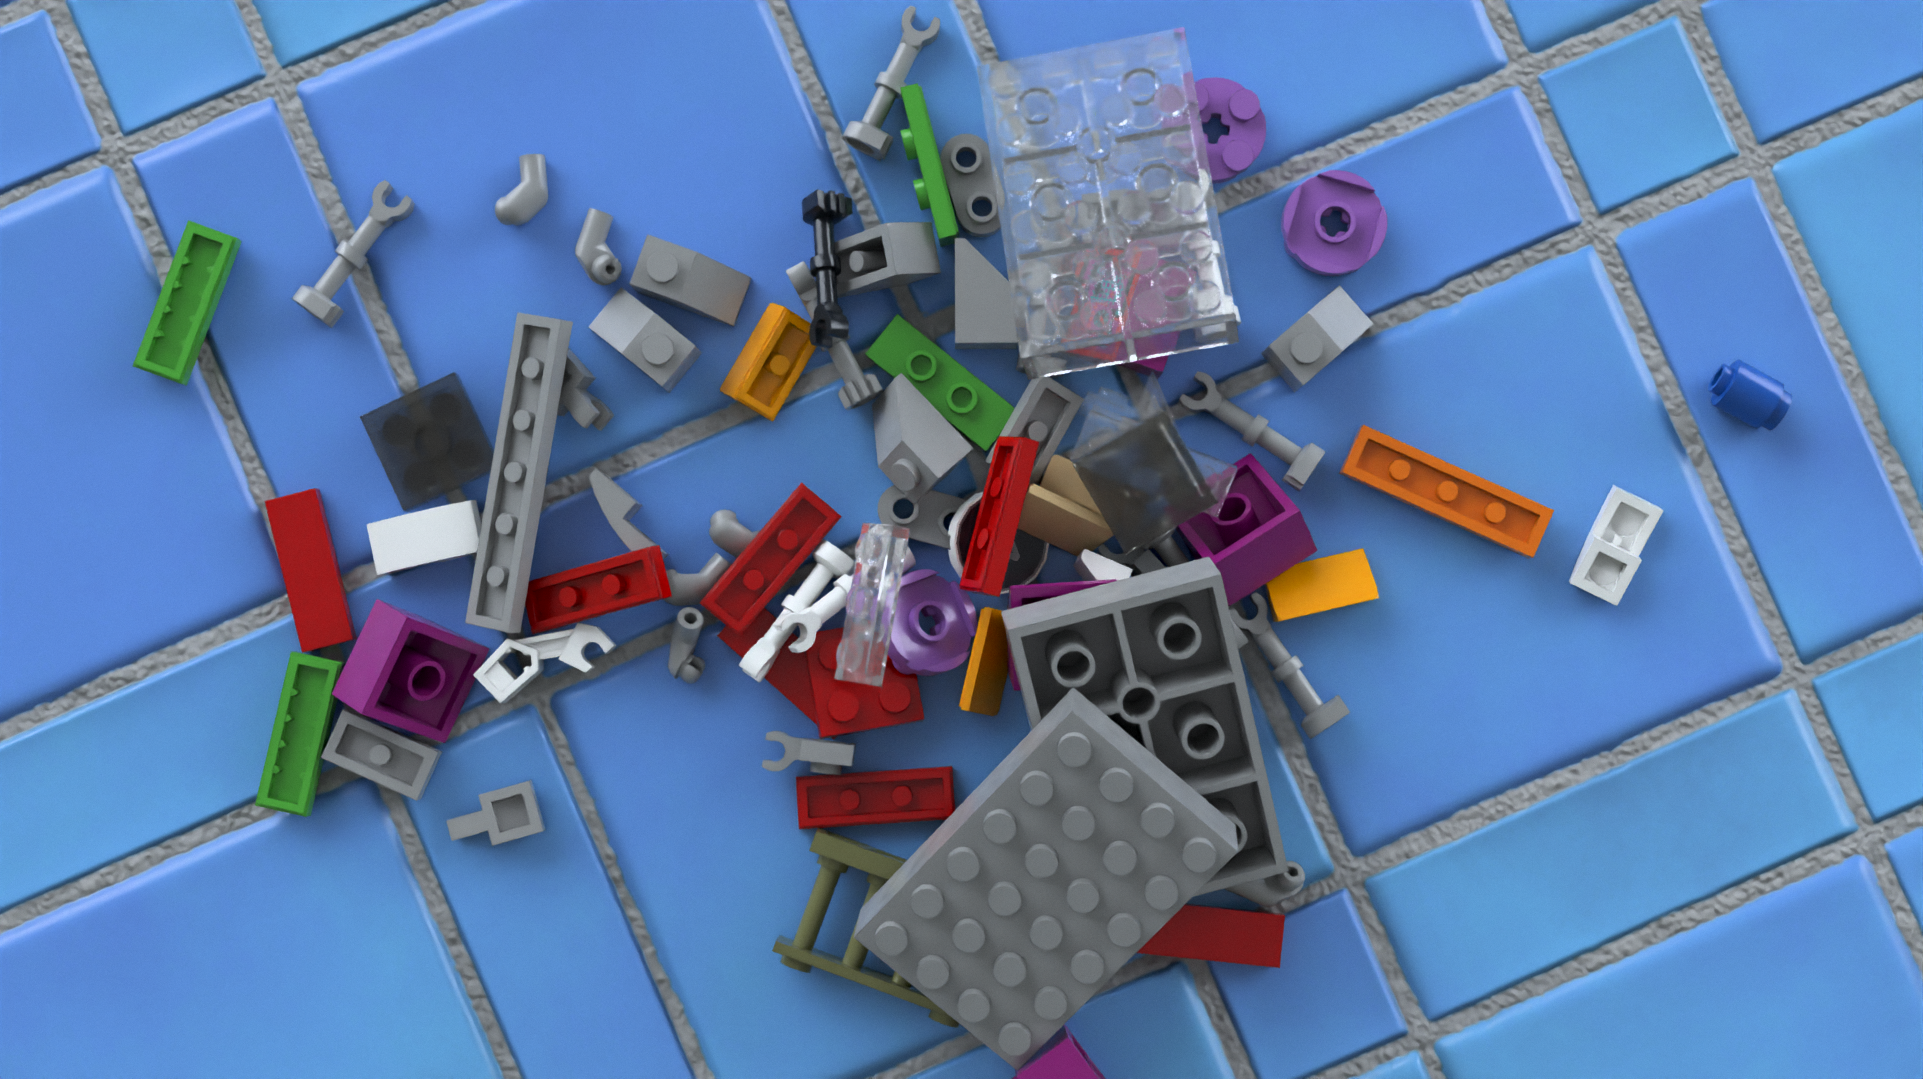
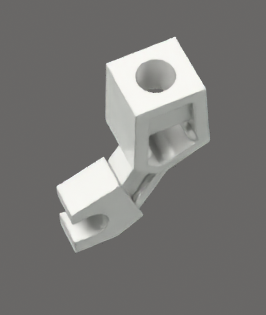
[473,623,617,703]

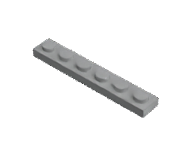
[465,312,573,633]

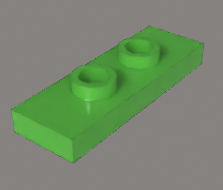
[900,83,959,247]
[133,220,242,386]
[865,314,1015,453]
[255,651,346,817]

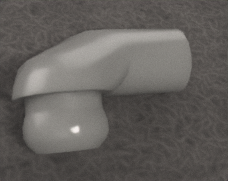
[668,607,705,684]

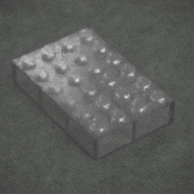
[977,27,1239,380]

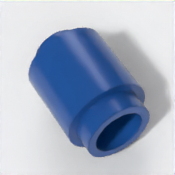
[1708,359,1792,430]

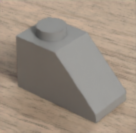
[835,222,941,298]
[629,234,752,327]
[955,238,1028,349]
[1261,285,1373,392]
[588,288,702,393]
[872,373,973,504]

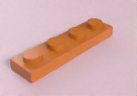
[1339,425,1554,559]

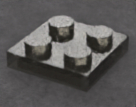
[360,372,494,512]
[1072,408,1219,555]

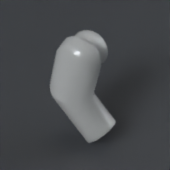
[495,154,548,226]
[575,208,622,285]
[709,509,760,558]
[664,552,731,606]
[1225,861,1305,907]

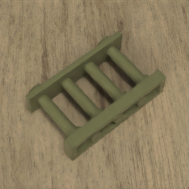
[772,828,959,1028]

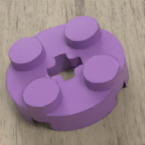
[1161,77,1266,184]
[1281,170,1387,276]
[873,569,978,676]

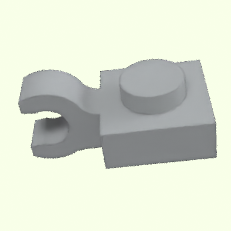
[557,348,614,431]
[762,731,856,775]
[446,780,545,846]

